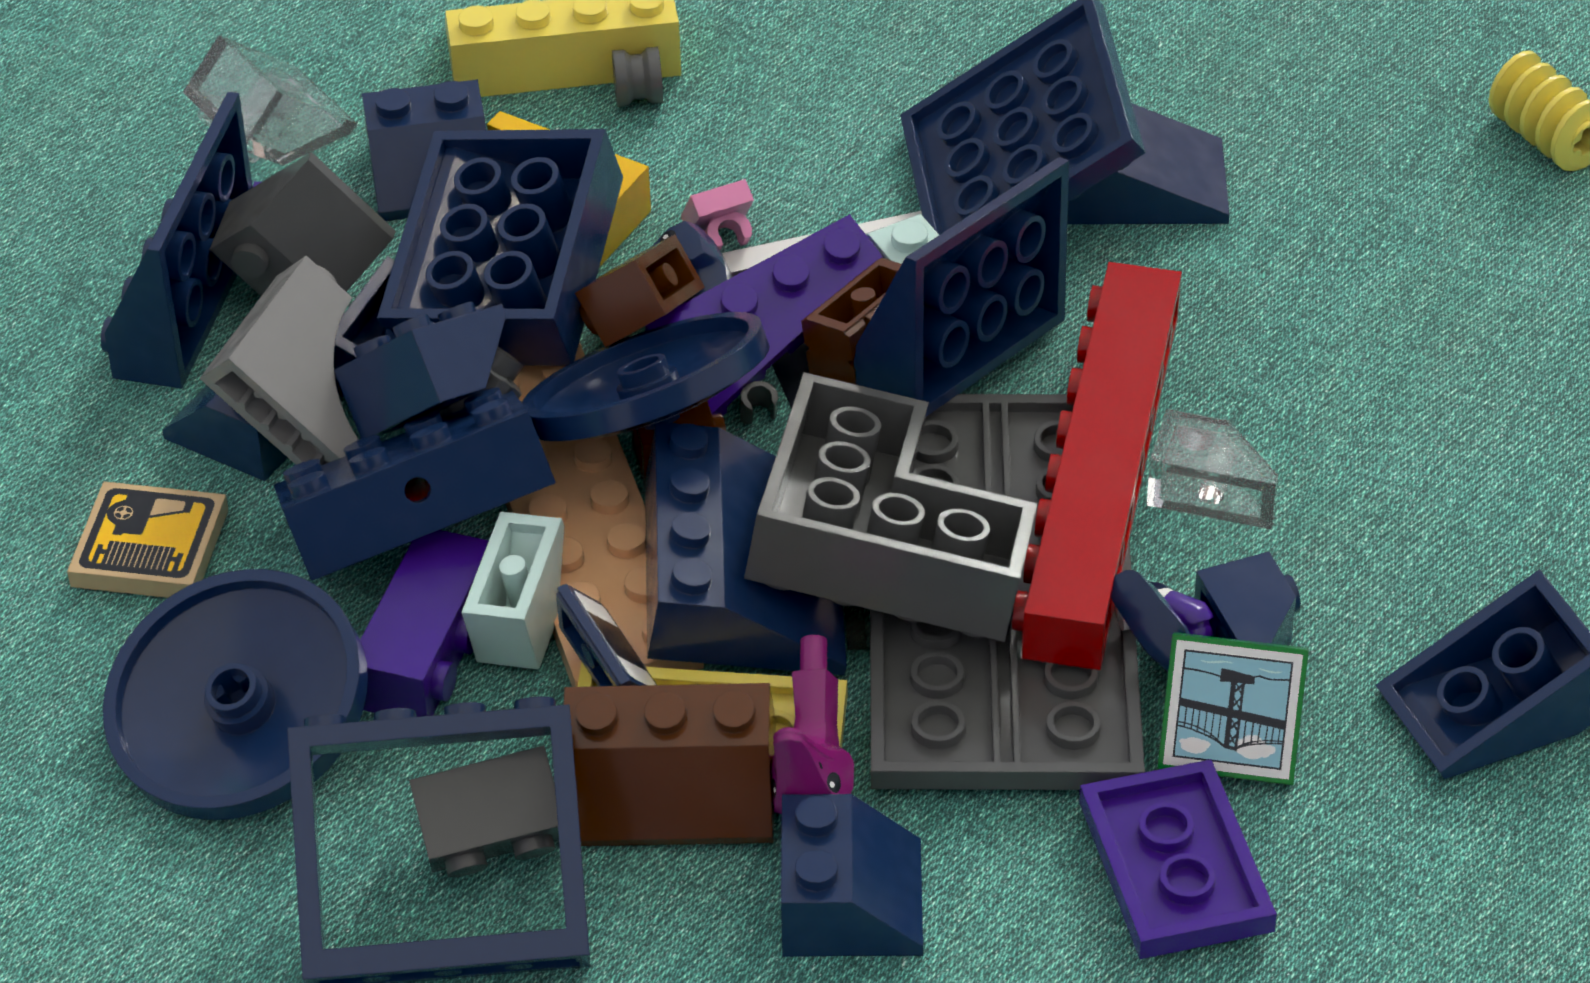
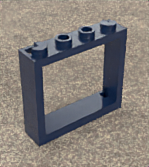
[287,696,591,983]

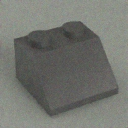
[209,152,396,296]

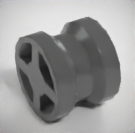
[612,47,663,107]

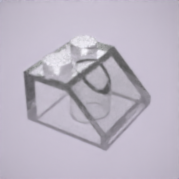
[183,35,358,166]

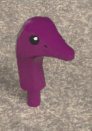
[771,635,854,815]

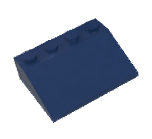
[101,92,253,389]
[377,129,623,366]
[854,157,1069,417]
[645,422,847,676]

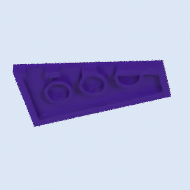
[645,214,884,416]

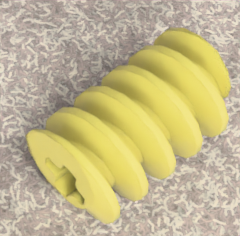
[1489,51,1590,171]

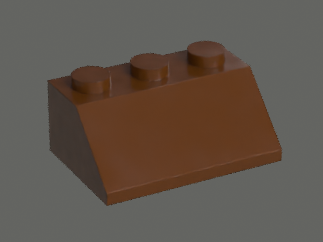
[564,683,776,846]

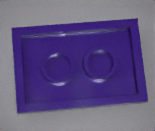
[1079,759,1277,959]

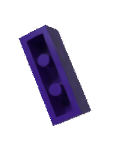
[360,530,489,717]

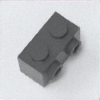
[409,745,559,877]

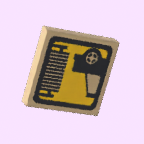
[67,481,228,598]

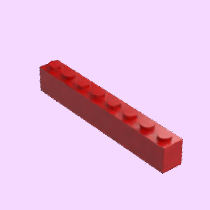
[1012,262,1182,670]

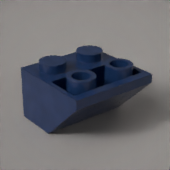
[334,301,506,439]

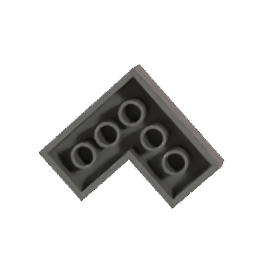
[744,372,1037,642]

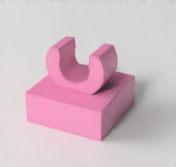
[681,179,754,250]

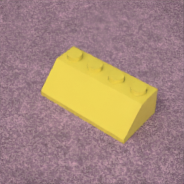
[445,0,681,97]

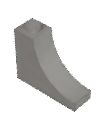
[199,256,359,466]

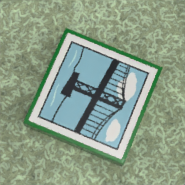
[1157,632,1309,785]

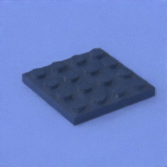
[900,0,1146,235]

